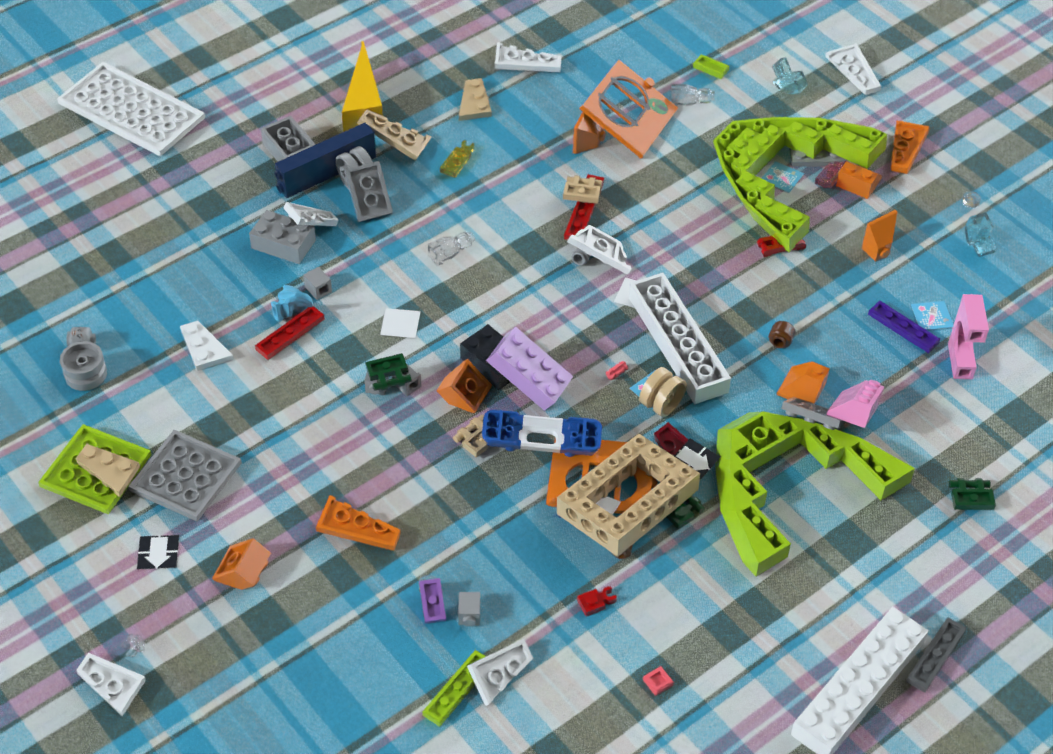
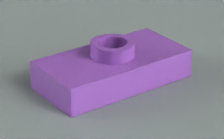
[419,578,446,624]

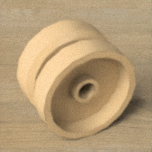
[639,367,687,417]

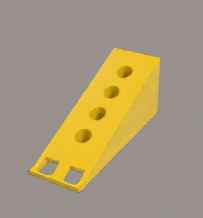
[342,41,383,132]

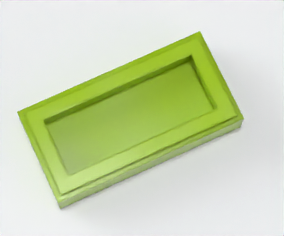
[693,54,730,79]

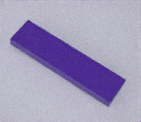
[868,300,940,354]

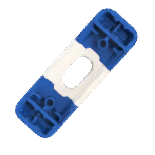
[482,410,602,457]

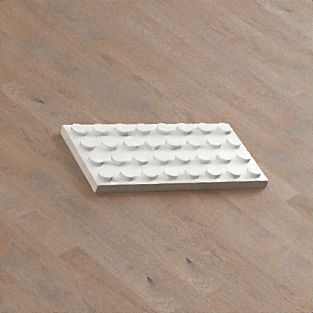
[57,62,205,157]

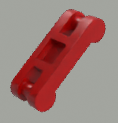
[757,236,807,257]

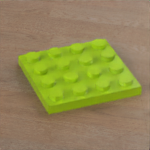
[38,424,152,515]

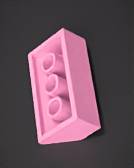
[827,380,884,428]

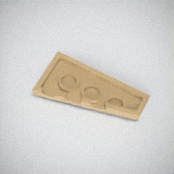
[357,110,431,161]

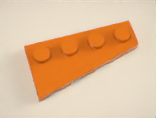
[316,495,401,551]

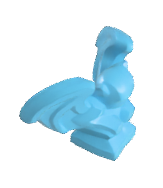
[271,285,313,321]

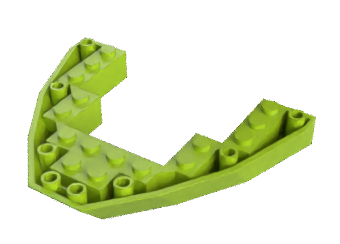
[713,117,887,253]
[715,411,915,577]

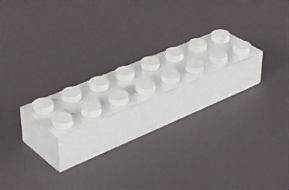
[629,273,731,404]
[791,607,929,754]

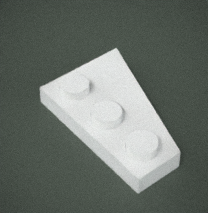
[284,202,339,226]
[467,639,533,706]

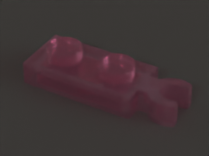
[815,160,847,189]

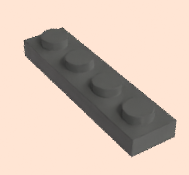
[906,617,966,693]

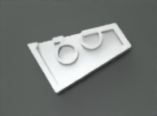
[180,321,234,371]
[77,653,146,716]

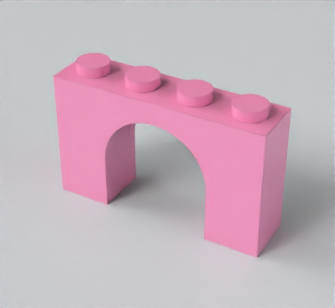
[948,294,989,379]

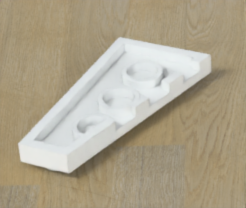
[495,42,561,72]

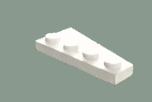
[826,43,881,95]

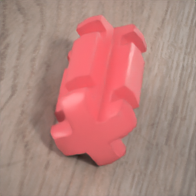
[606,361,628,380]

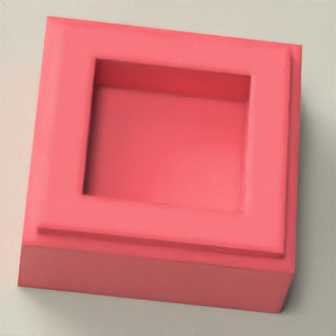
[643,666,674,696]

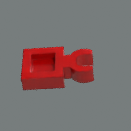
[577,586,617,617]

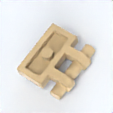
[563,175,602,204]
[453,414,490,458]

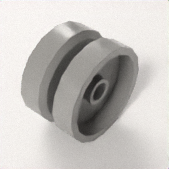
[335,146,372,189]
[60,341,107,391]

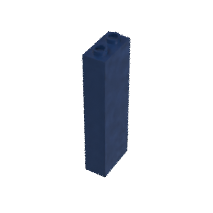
[274,122,376,198]

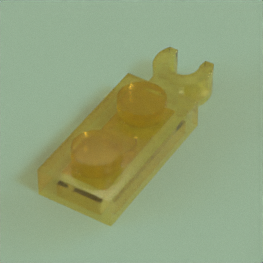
[440,140,474,178]

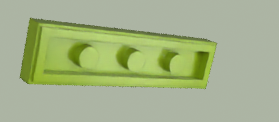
[422,650,486,727]

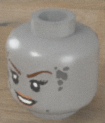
[67,327,96,346]

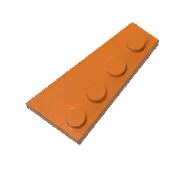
[891,120,929,174]

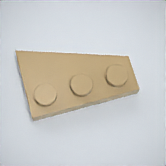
[459,78,492,121]
[76,444,140,497]

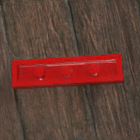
[255,306,325,360]

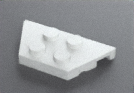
[567,225,631,275]

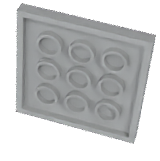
[128,430,242,522]

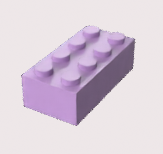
[486,326,573,411]

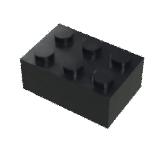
[460,324,510,390]

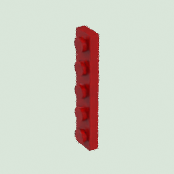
[564,174,604,240]

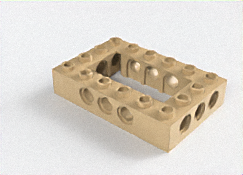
[557,434,700,557]

